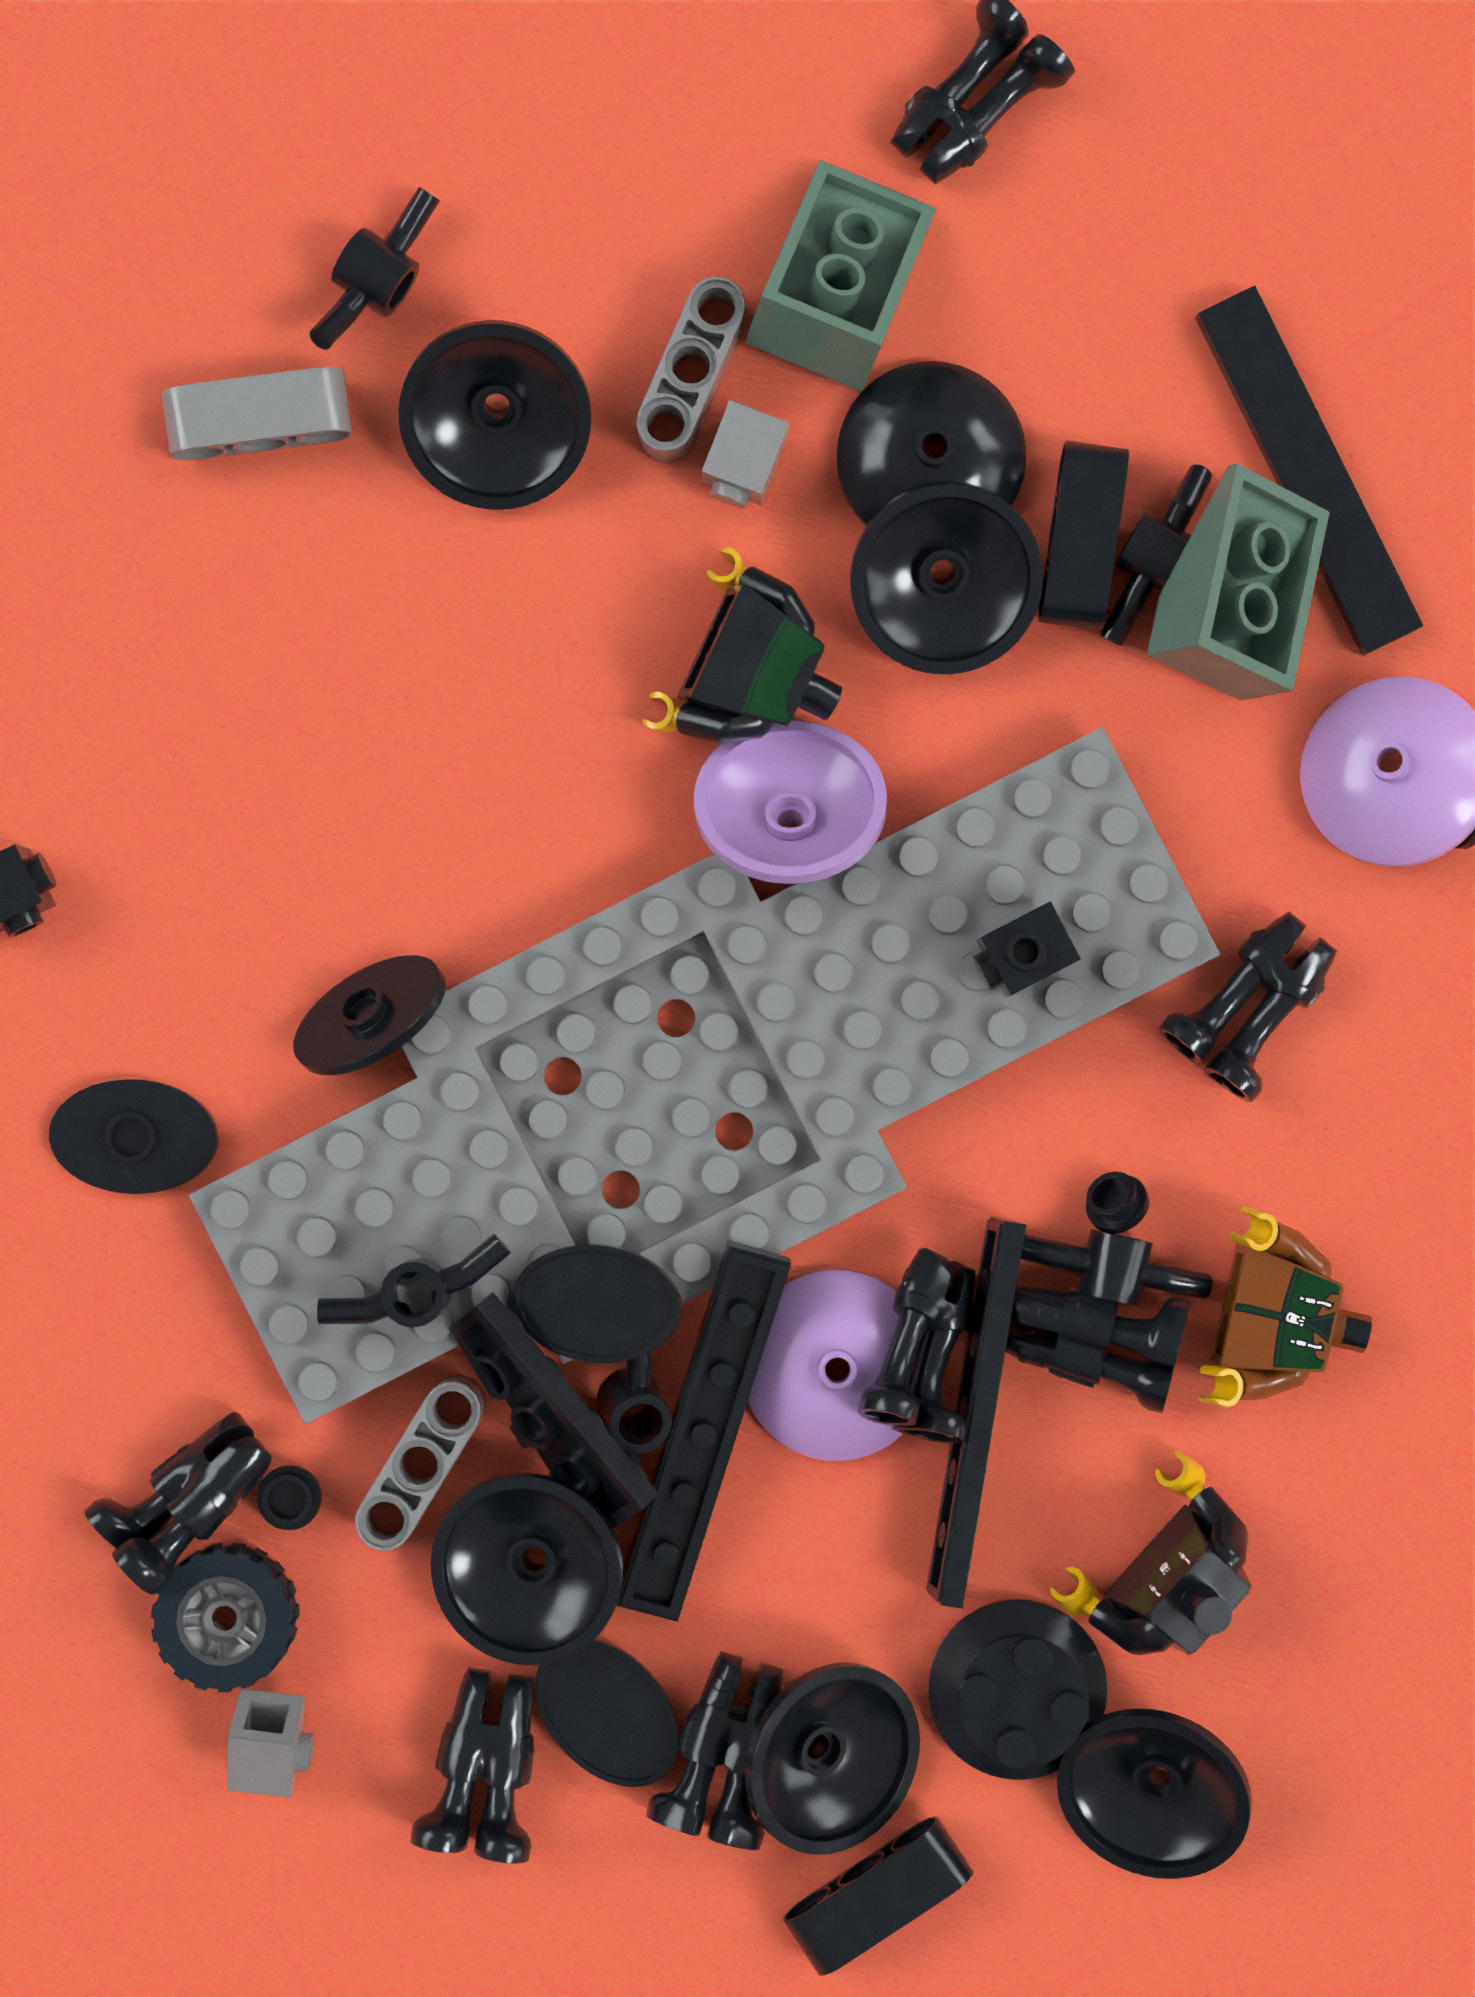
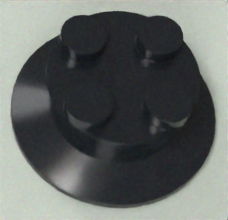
[929,1599,1107,1780]

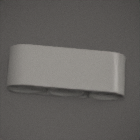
[636,276,745,463]
[162,367,352,460]
[355,1376,486,1551]

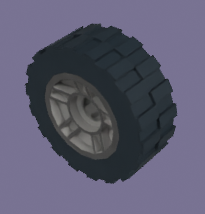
[151,1542,300,1692]

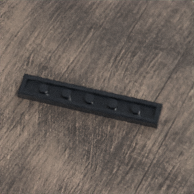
[1195,285,1424,657]
[926,1217,1026,1608]
[617,1240,791,1622]

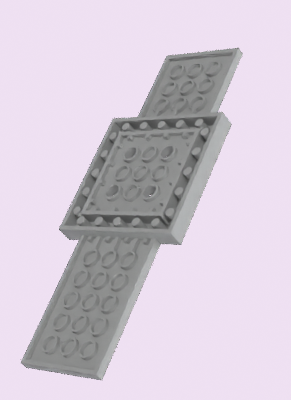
[189,727,1221,1424]

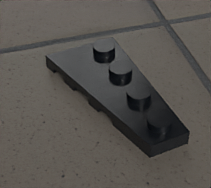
[449,1292,659,1528]

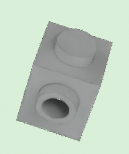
[702,400,789,508]
[227,1688,314,1798]

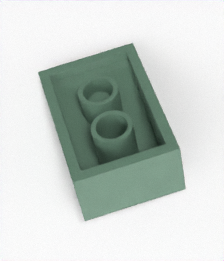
[745,160,936,392]
[1146,463,1330,700]

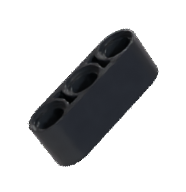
[1039,440,1129,631]
[783,1816,974,1976]

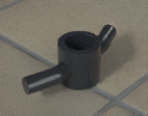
[310,187,440,350]
[1100,464,1212,646]
[1021,1229,1213,1306]
[317,1233,511,1328]
[596,1353,672,1464]

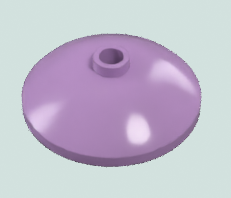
[1300,677,1475,867]
[694,721,887,884]
[748,1269,924,1461]

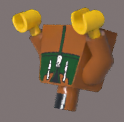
[1199,1205,1372,1407]

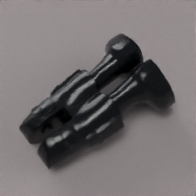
[1005,1285,1190,1413]
[84,1412,272,1595]
[646,1651,783,1850]
[410,1667,535,1864]

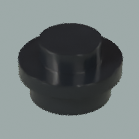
[1086,1171,1150,1234]
[257,1465,322,1530]

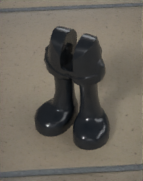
[890,0,1075,184]
[1158,911,1337,1103]
[858,1248,976,1444]

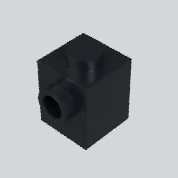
[0,844,56,938]
[973,901,1081,997]

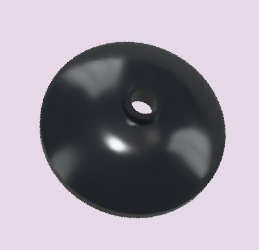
[398,320,591,510]
[836,361,1026,526]
[850,482,1043,674]
[431,1473,623,1665]
[745,1662,920,1855]
[1057,1708,1252,1879]

